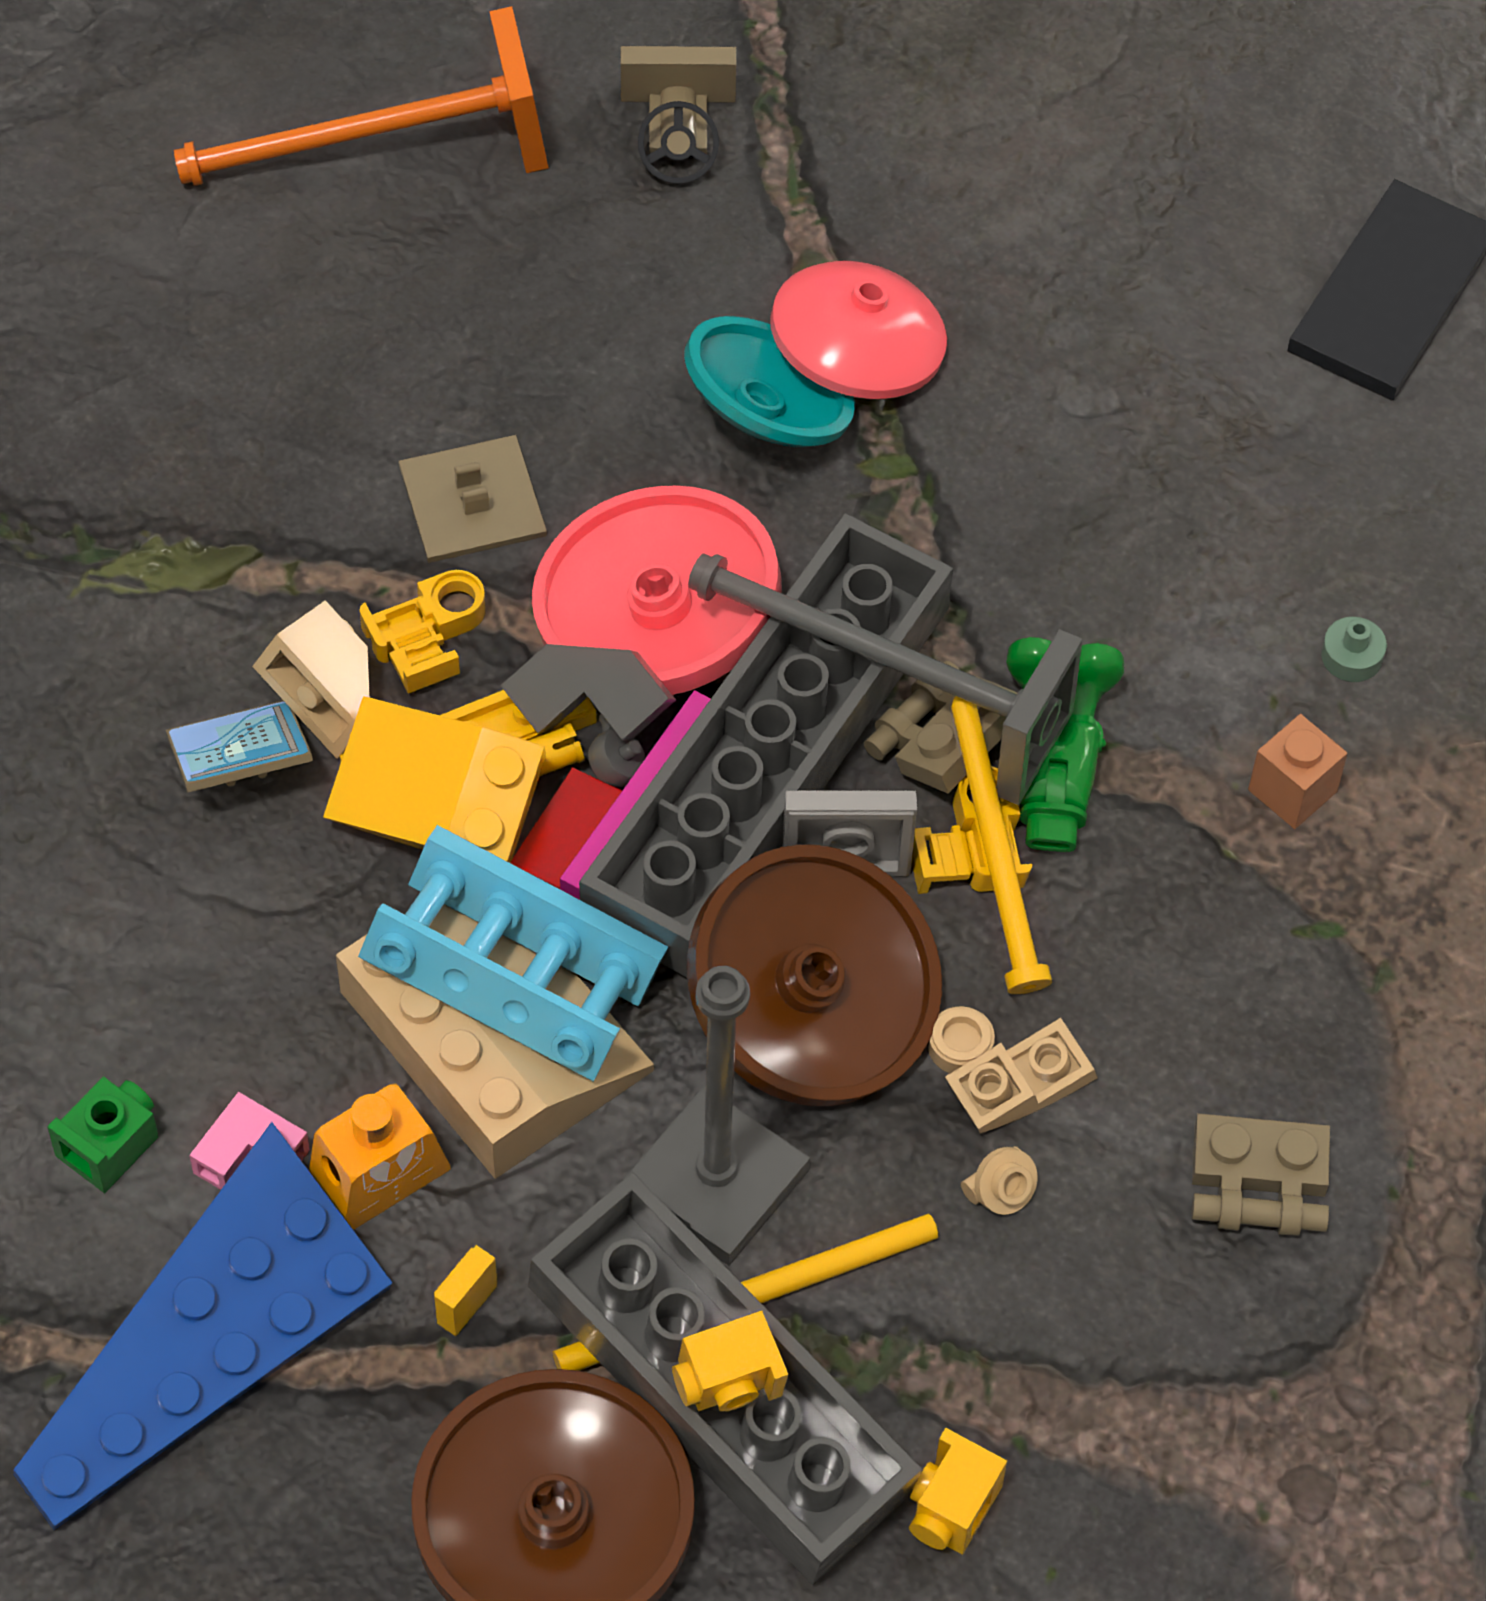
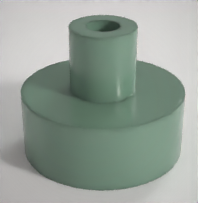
[1321,617,1387,682]

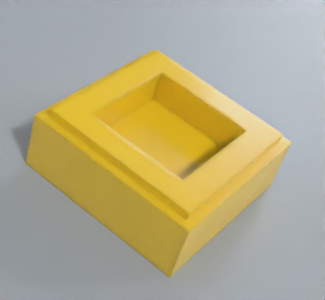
[434,1245,497,1336]

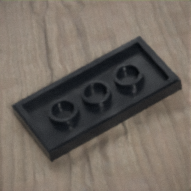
[1287,179,1486,401]

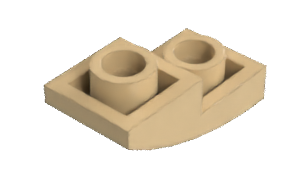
[945,1018,1098,1133]

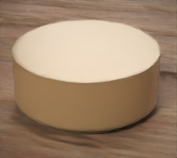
[928,1006,995,1073]

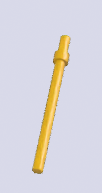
[553,1213,938,1371]

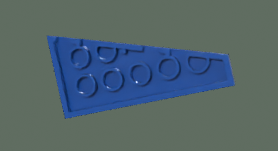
[13,1122,392,1530]

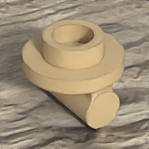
[961,1146,1037,1215]

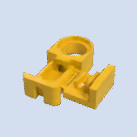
[360,570,485,694]
[911,766,1032,894]

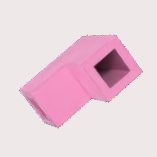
[189,1092,310,1190]

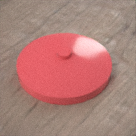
[532,486,782,695]

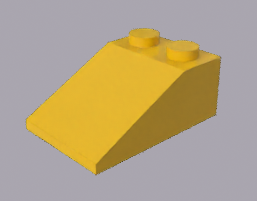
[323,696,546,863]

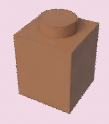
[1248,713,1348,829]

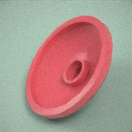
[770,261,947,399]

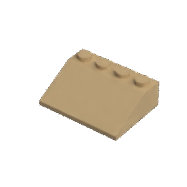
[336,904,654,1179]

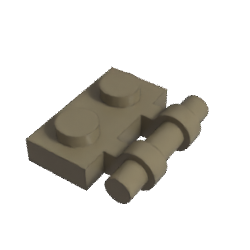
[864,661,1017,794]
[1191,1113,1330,1236]

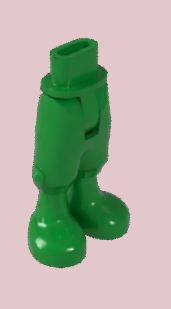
[1006,637,1124,852]

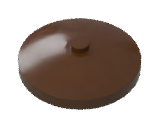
[687,845,942,1106]
[411,1369,695,1601]

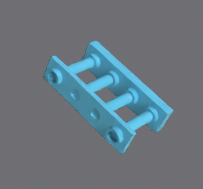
[358,825,668,1082]

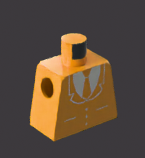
[309,1084,451,1230]

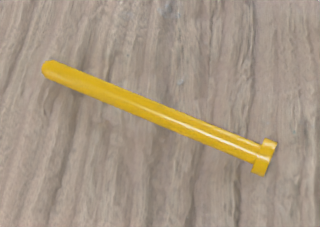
[951,696,1052,994]

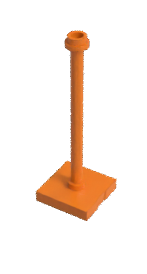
[174,6,549,186]

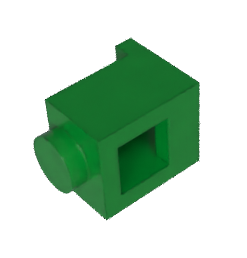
[47,1076,158,1194]

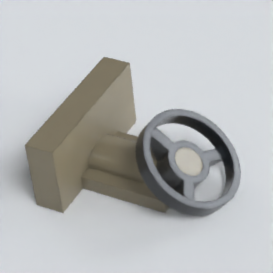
[621,46,736,184]

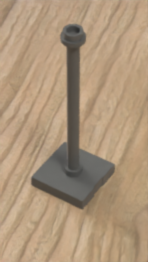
[688,553,1083,806]
[623,966,810,1266]

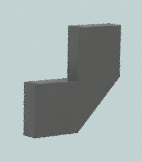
[501,644,676,741]

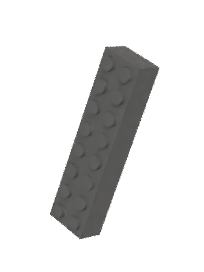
[579,513,953,977]

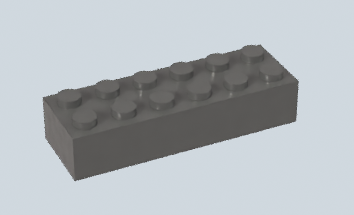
[528,1172,922,1585]

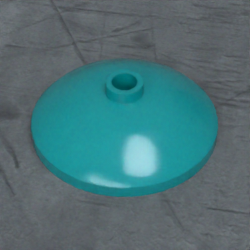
[684,316,855,447]

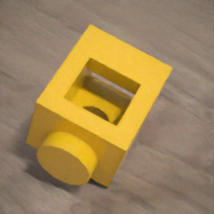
[672,1310,788,1412]
[909,1428,1007,1555]

